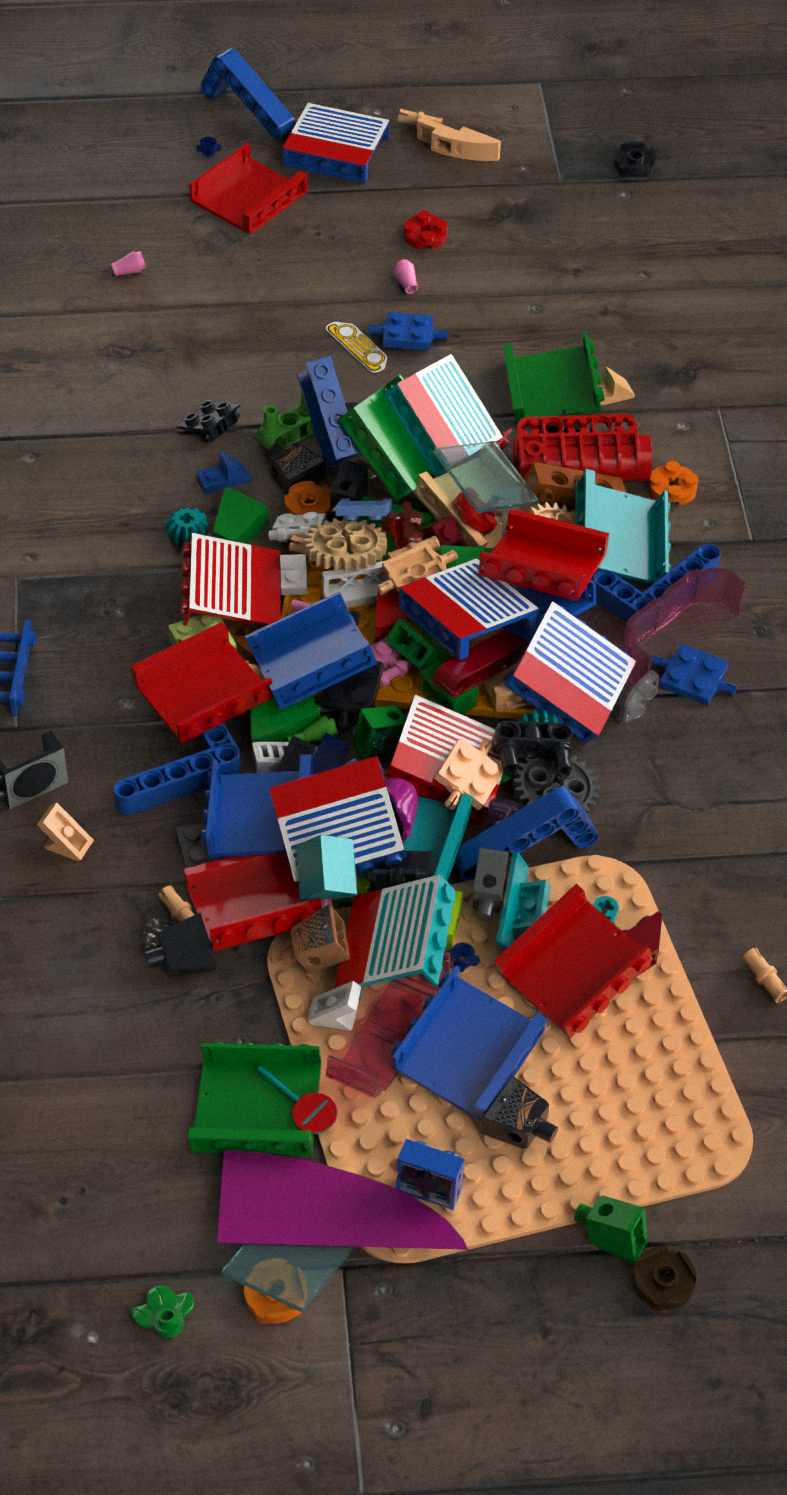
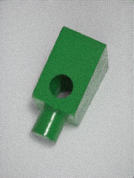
[574,1195,648,1265]

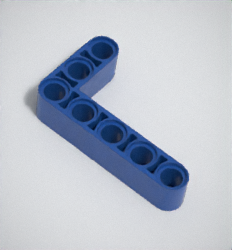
[200,48,296,140]
[593,544,721,631]
[114,723,240,815]
[454,787,599,882]

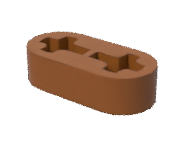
[229,623,257,663]

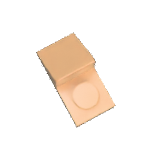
[598,367,635,406]
[37,803,94,861]

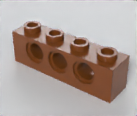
[524,462,626,508]

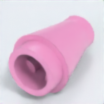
[111,251,146,277]
[393,259,418,294]

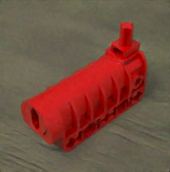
[512,414,652,504]

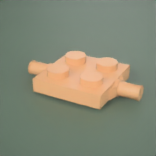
[377,542,458,595]
[434,738,503,810]

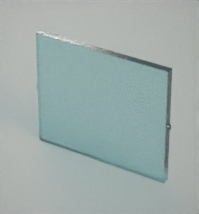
[433,441,539,513]
[222,1244,355,1313]

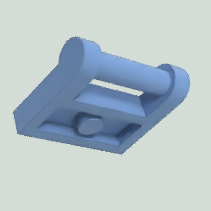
[336,498,392,520]

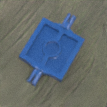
[368,312,448,351]
[651,644,738,706]

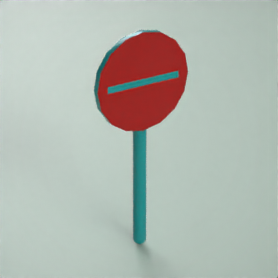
[257,1066,338,1134]

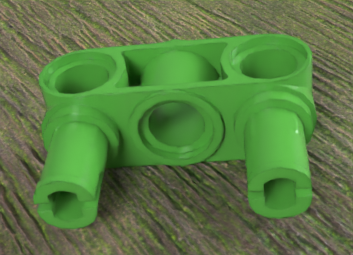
[255,389,314,450]

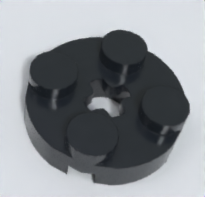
[613,142,657,177]

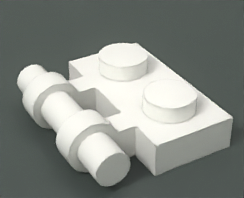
[269,512,327,542]

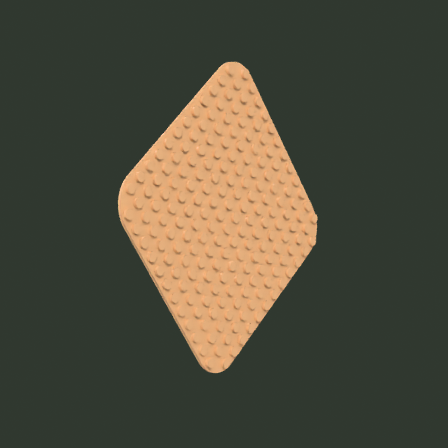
[267,855,753,1263]

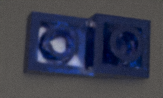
[312,732,350,774]

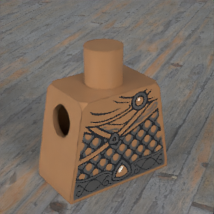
[281,904,350,973]

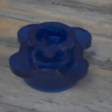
[196,136,222,157]
[446,942,480,972]

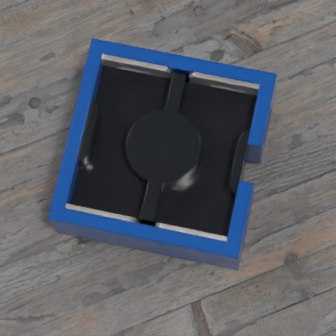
[396,1139,465,1210]

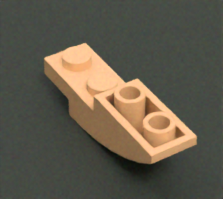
[417,117,501,161]

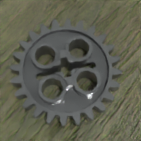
[511,755,600,815]

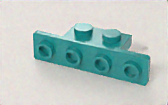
[495,852,551,952]

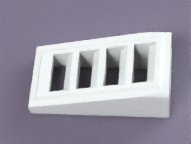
[252,742,289,773]

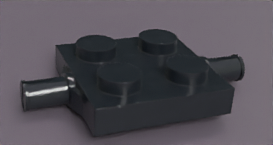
[320,661,384,729]

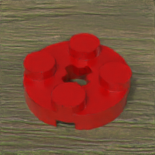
[403,210,448,249]
[452,489,498,535]

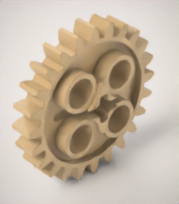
[304,518,387,572]

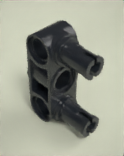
[491,721,572,777]

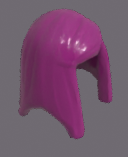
[385,778,418,844]

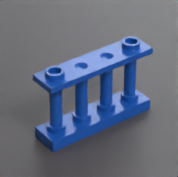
[0,620,36,716]

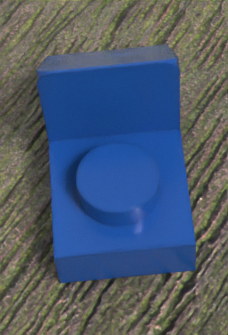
[196,451,251,494]

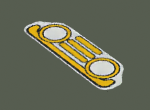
[326,322,387,373]

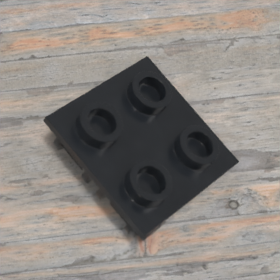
[176,400,240,443]
[368,851,432,892]

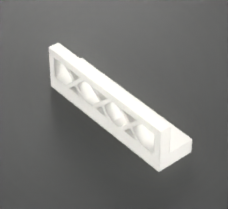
[322,561,389,608]

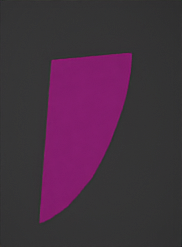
[217,1150,468,1250]

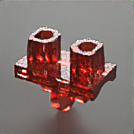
[382,501,423,550]

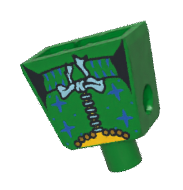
[352,705,406,760]

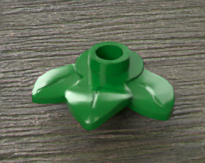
[130,1285,194,1338]

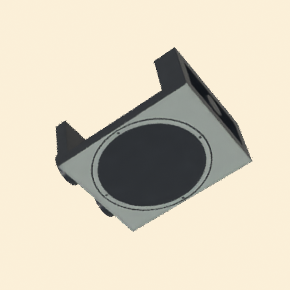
[0,730,68,809]

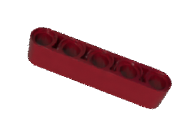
[432,630,529,698]

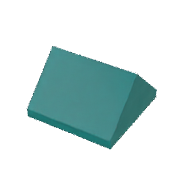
[296,835,358,902]

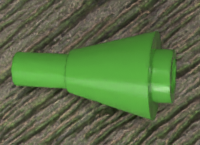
[288,715,338,742]

